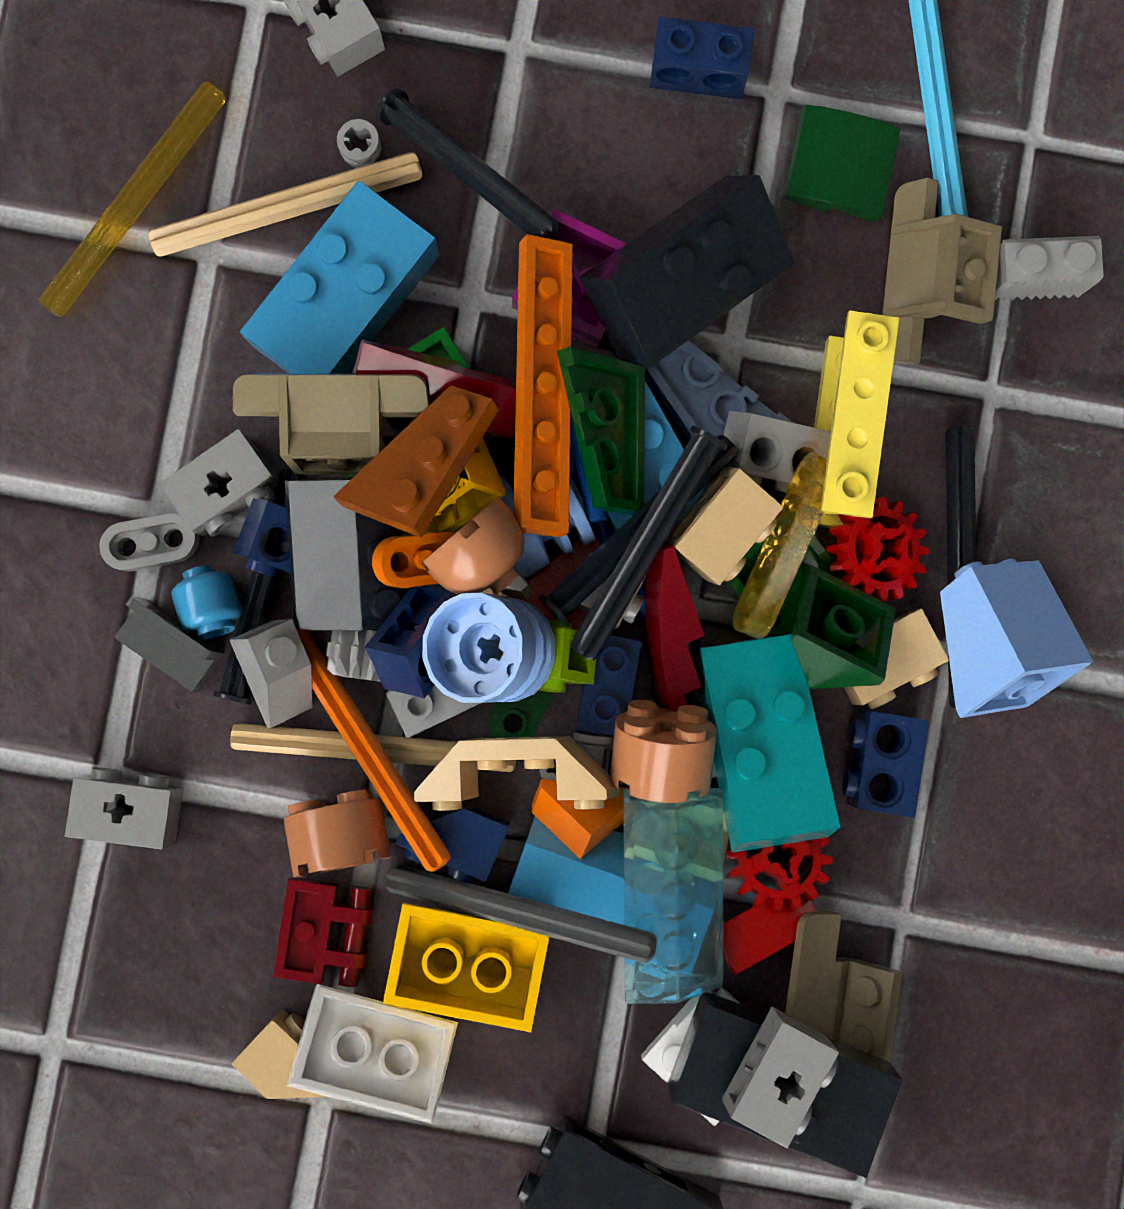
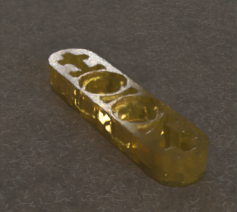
[733,452,827,639]

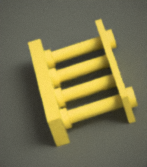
[802,310,899,528]

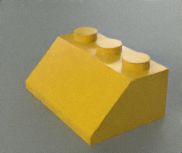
[383,902,549,1032]

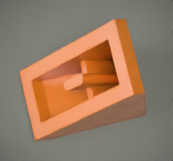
[532,779,637,859]

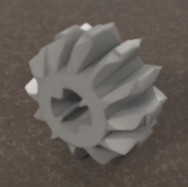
[326,630,380,681]

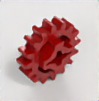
[826,497,929,602]
[725,837,833,913]

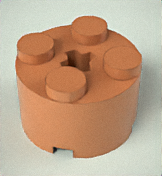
[610,700,717,803]
[283,790,392,878]

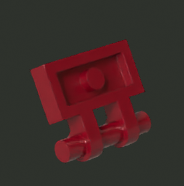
[273,877,374,987]

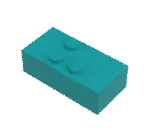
[694,634,840,853]

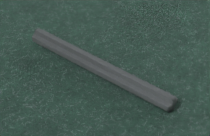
[385,864,657,963]

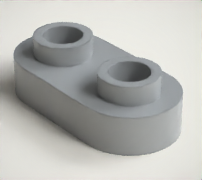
[99,513,200,571]

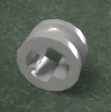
[337,119,382,168]

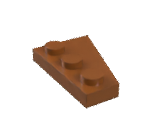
[333,385,499,538]

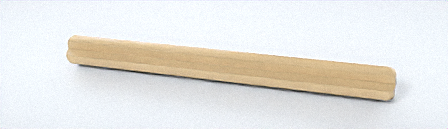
[148,152,422,257]
[230,723,516,772]

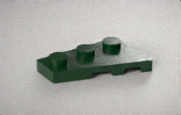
[557,346,645,515]

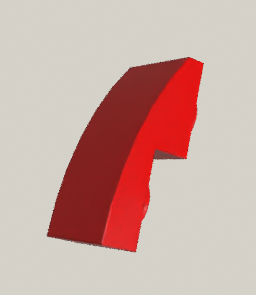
[709,881,817,976]

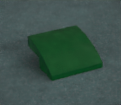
[783,105,900,223]

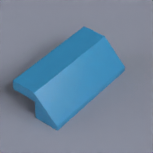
[508,816,719,978]

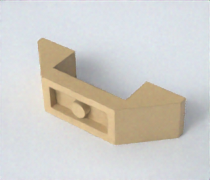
[414,736,620,811]

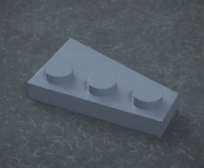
[639,340,793,452]

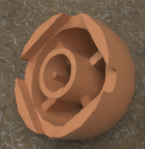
[421,496,525,595]

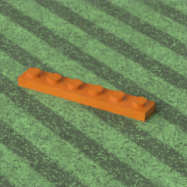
[513,234,573,537]

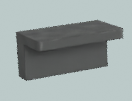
[114,596,224,692]

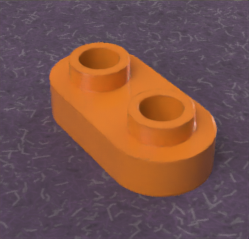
[372,531,455,588]

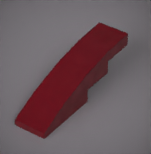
[353,339,516,438]
[645,541,705,712]

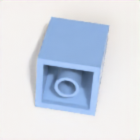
[940,559,1094,718]

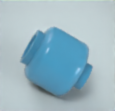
[171,565,242,640]

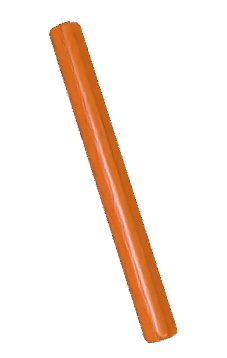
[296,629,451,872]

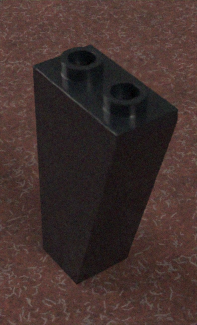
[515,1115,723,1209]

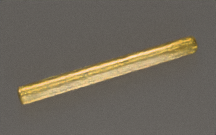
[39,81,226,317]

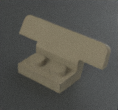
[882,178,1002,364]
[233,373,430,475]
[785,911,903,1062]

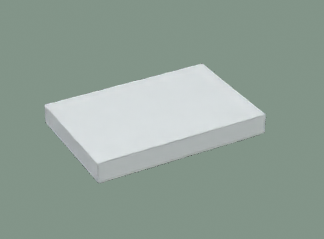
[286,984,458,1123]

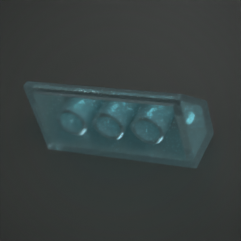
[623,788,723,1004]

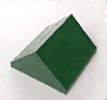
[791,565,896,689]

